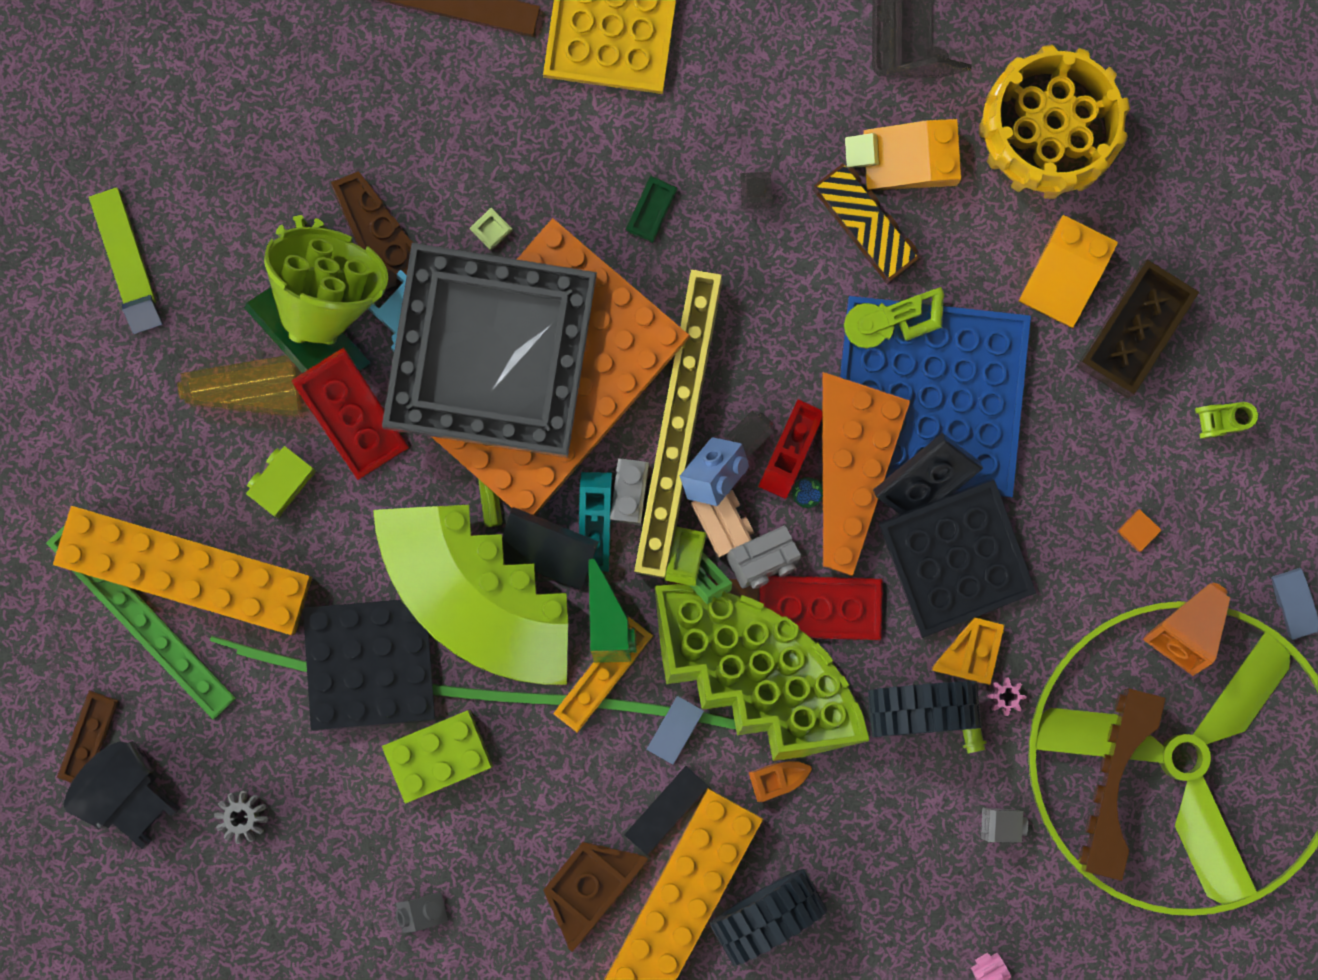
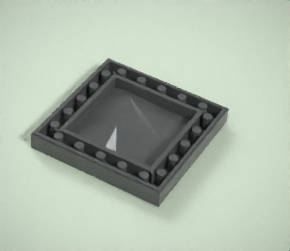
[382,243,597,458]

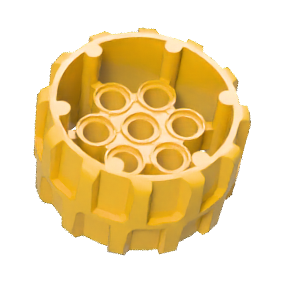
[979,44,1131,199]

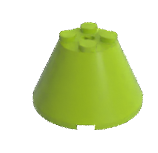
[264,227,388,345]

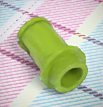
[962,728,987,754]

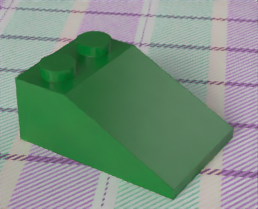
[589,559,637,663]

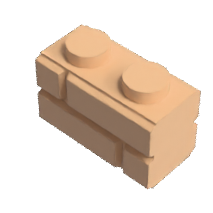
[691,490,754,558]

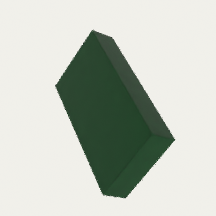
[625,175,678,244]

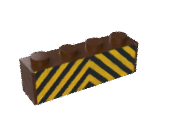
[813,163,919,285]

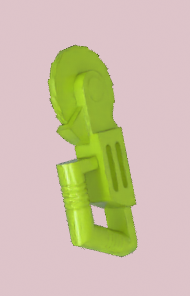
[844,287,944,349]

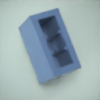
[680,437,749,506]

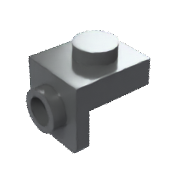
[396,892,448,933]

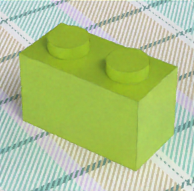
[246,446,316,518]

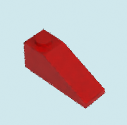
[758,399,823,499]

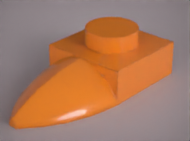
[749,761,812,802]

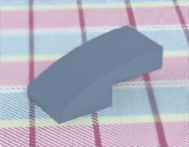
[1271,568,1318,640]
[646,696,704,765]

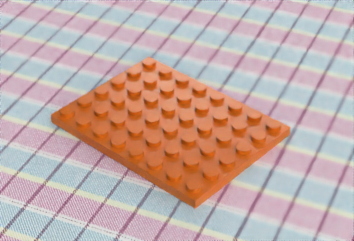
[431,218,691,516]

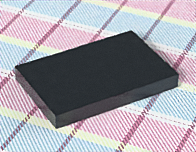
[873,433,983,514]
[502,507,599,590]

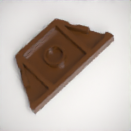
[543,841,648,952]

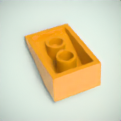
[863,119,961,191]
[1018,215,1118,328]

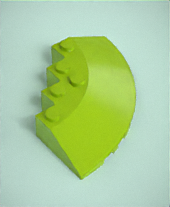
[373,505,568,685]
[655,584,869,761]

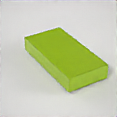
[665,527,706,586]

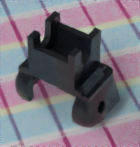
[63,741,181,849]

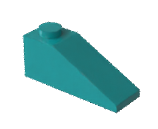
[579,472,612,572]

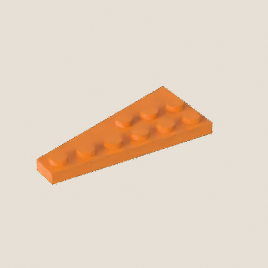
[822,372,910,576]

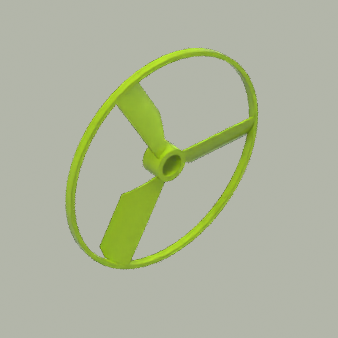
[1028,601,1318,916]

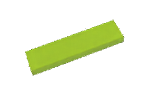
[89,187,156,304]

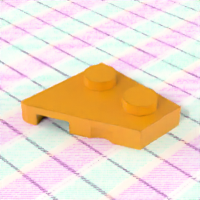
[931,618,1004,685]

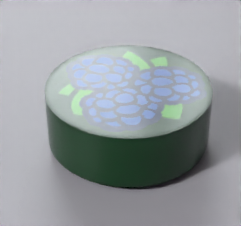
[792,477,823,508]

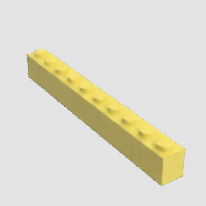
[634,270,722,579]

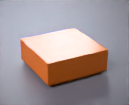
[1117,509,1161,552]

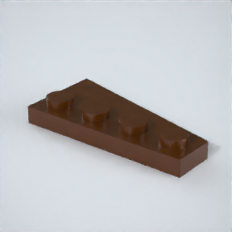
[330,171,414,293]

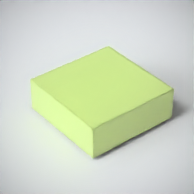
[845,133,879,169]
[470,208,513,251]

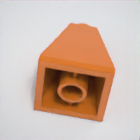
[1143,583,1230,676]

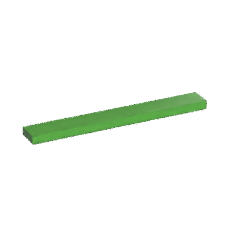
[46,525,237,720]

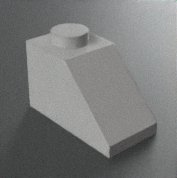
[981,807,1028,842]

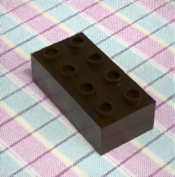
[1077,259,1199,399]

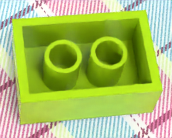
[382,710,494,804]

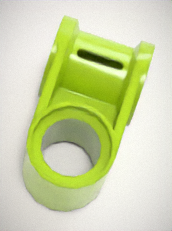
[1195,402,1258,439]

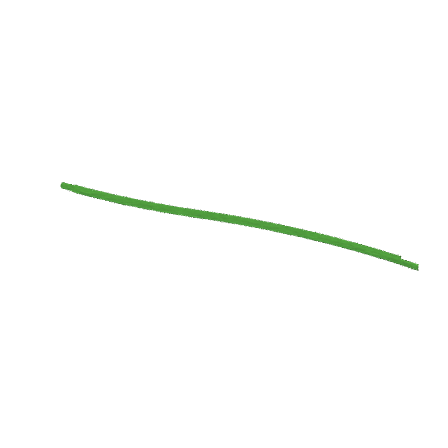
[210,636,736,729]

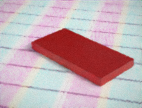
[291,347,409,480]
[759,576,882,640]

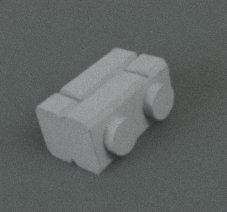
[610,458,649,525]
[726,526,801,589]

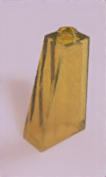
[177,355,303,419]

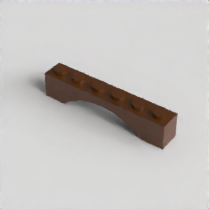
[1078,688,1166,881]

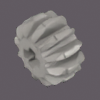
[214,791,268,844]

